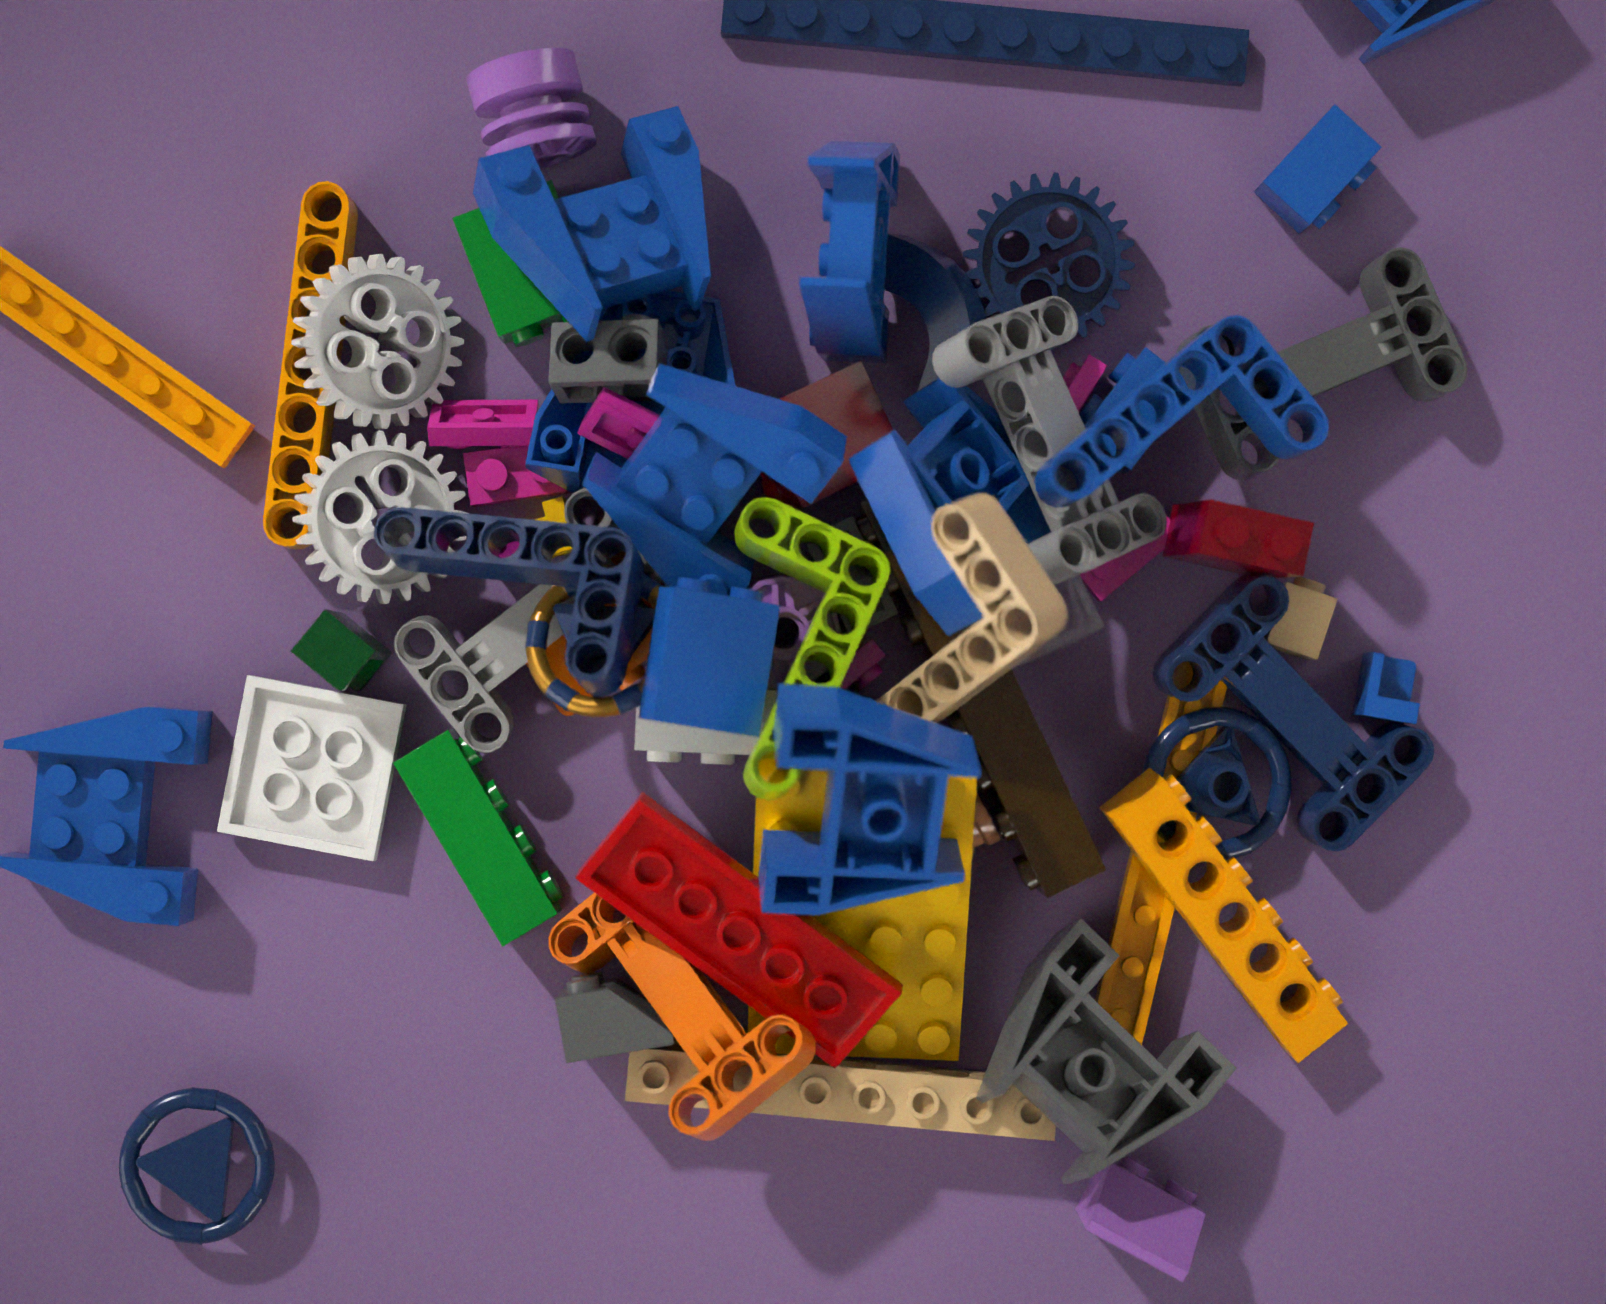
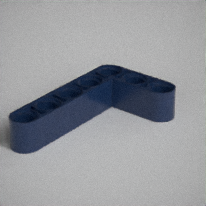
[374,507,644,696]

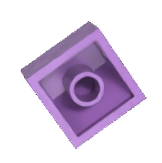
[1075,1155,1206,1283]

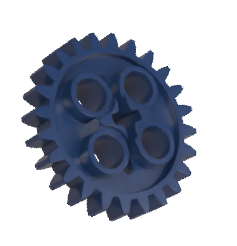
[963,172,1135,345]

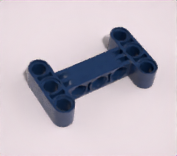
[1153,574,1434,852]

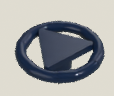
[1142,707,1292,861]
[119,1087,275,1245]

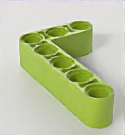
[734,497,890,800]

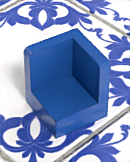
[1352,652,1420,724]

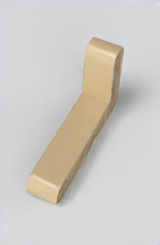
[876,493,1067,724]

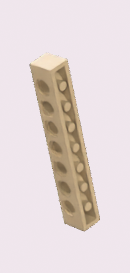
[625,1043,1056,1141]

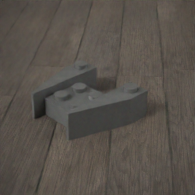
[976,918,1236,1185]

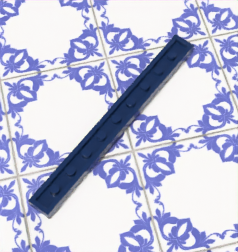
[721,0,1250,87]

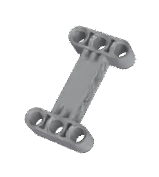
[932,296,1167,585]
[394,487,668,753]

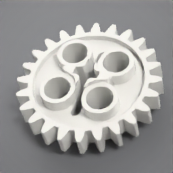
[291,254,464,429]
[293,431,469,604]

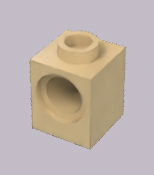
[1263,577,1337,661]

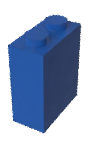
[638,578,780,737]

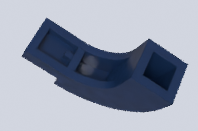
[885,233,986,416]

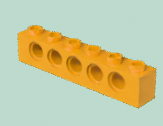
[1099,768,1348,1063]

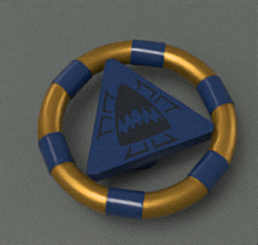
[525,564,662,717]

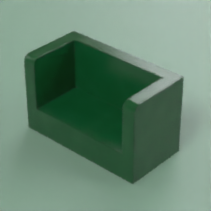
[290,609,392,691]

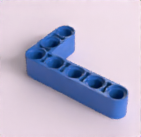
[1035,315,1329,508]

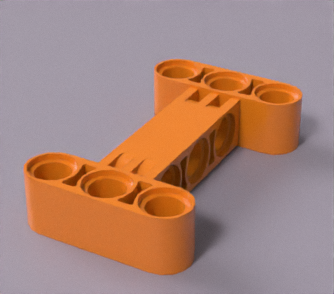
[548,893,816,1141]

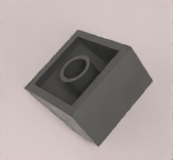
[555,971,676,1063]

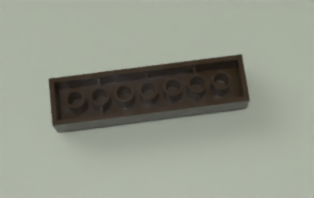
[855,499,1107,898]

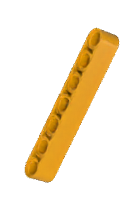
[263,181,358,550]

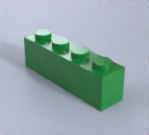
[393,729,564,947]

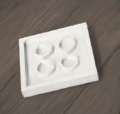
[217,675,407,861]

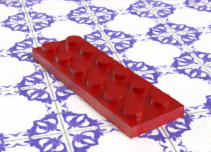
[575,792,903,1069]

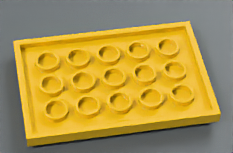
[748,758,977,1061]

